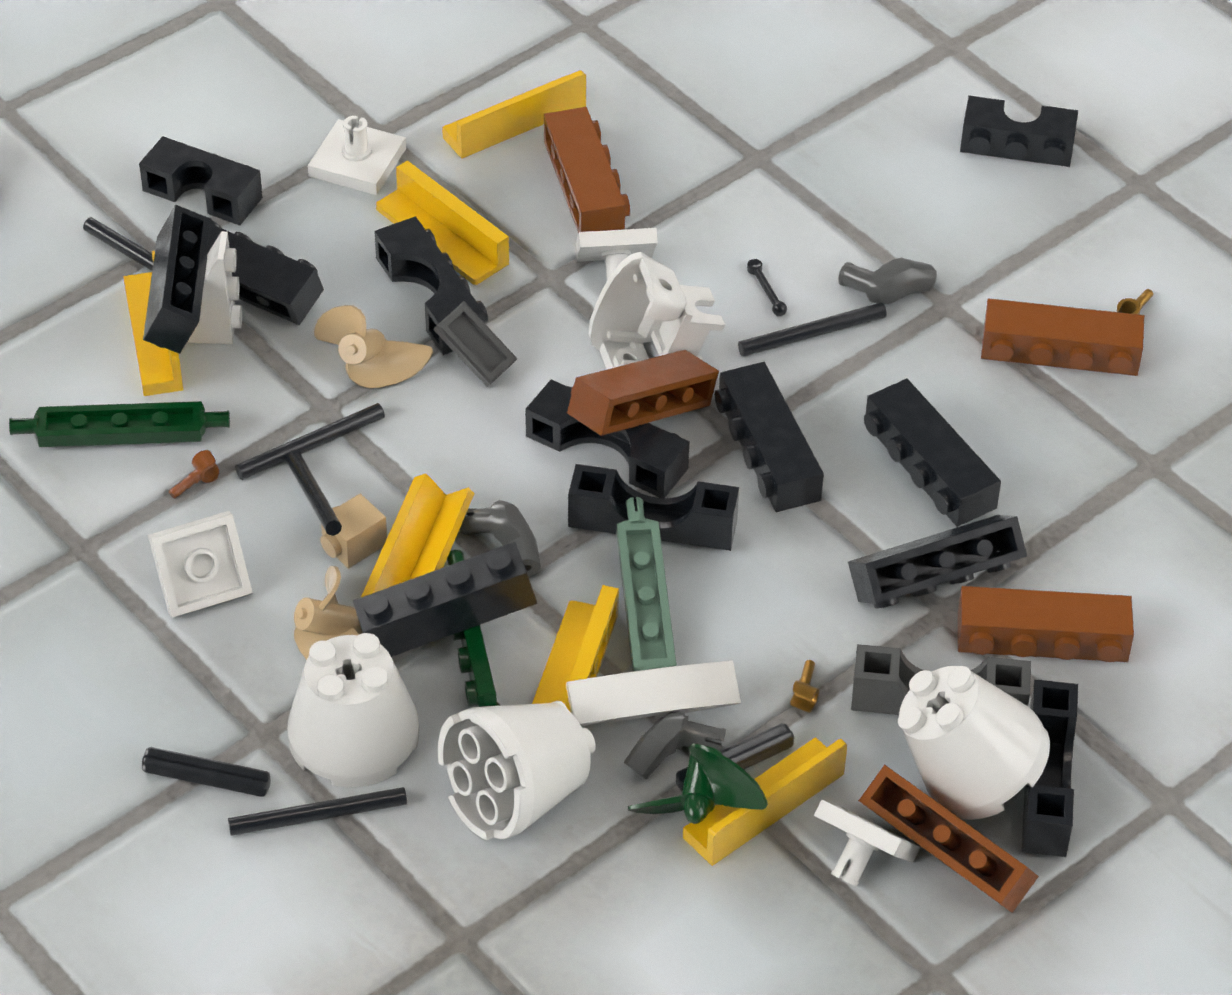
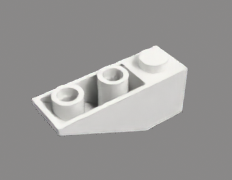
[187,232,242,344]

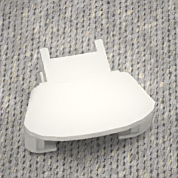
[589,252,725,369]

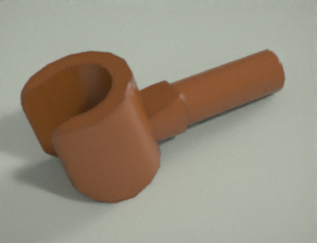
[169,450,219,499]

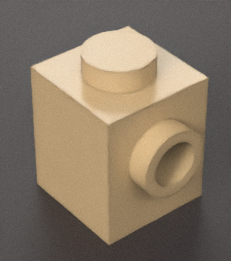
[320,493,387,569]

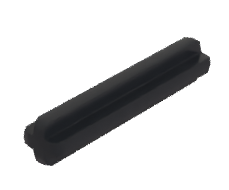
[675,723,794,792]
[142,747,271,797]

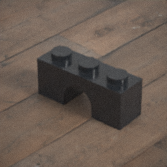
[960,95,1079,167]
[139,136,263,225]

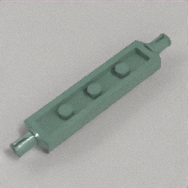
[616,497,677,672]

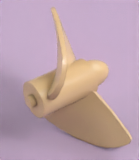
[314,305,433,388]
[294,566,363,659]

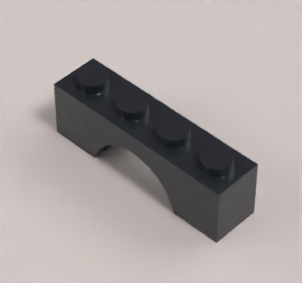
[374,216,488,355]
[525,379,690,498]
[568,464,739,551]
[1021,679,1078,857]

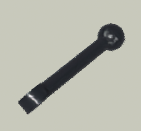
[747,259,787,316]

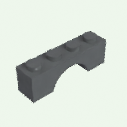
[851,644,1031,715]

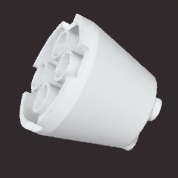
[287,633,419,788]
[898,666,1050,820]
[438,700,596,840]

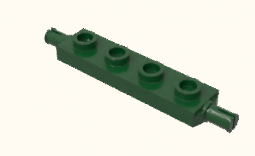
[9,401,230,447]
[447,550,500,707]

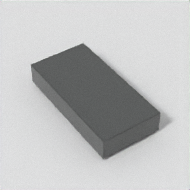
[433,301,518,387]

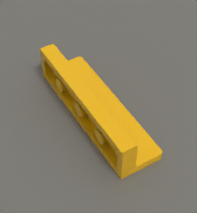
[442,70,586,159]
[376,160,509,285]
[123,250,183,396]
[361,473,474,597]
[532,585,619,712]
[683,737,847,866]

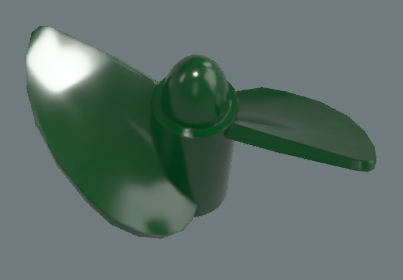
[628,743,768,824]

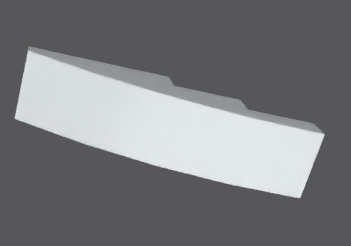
[566,660,741,726]

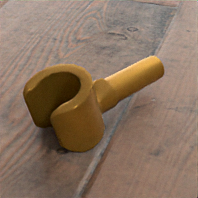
[1117,289,1153,315]
[790,660,820,713]

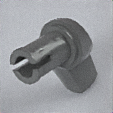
[838,257,937,304]
[460,500,541,577]
[624,712,726,780]

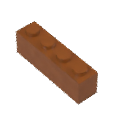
[544,107,630,234]
[981,298,1145,376]
[567,350,719,436]
[957,586,1134,662]
[858,764,1039,913]

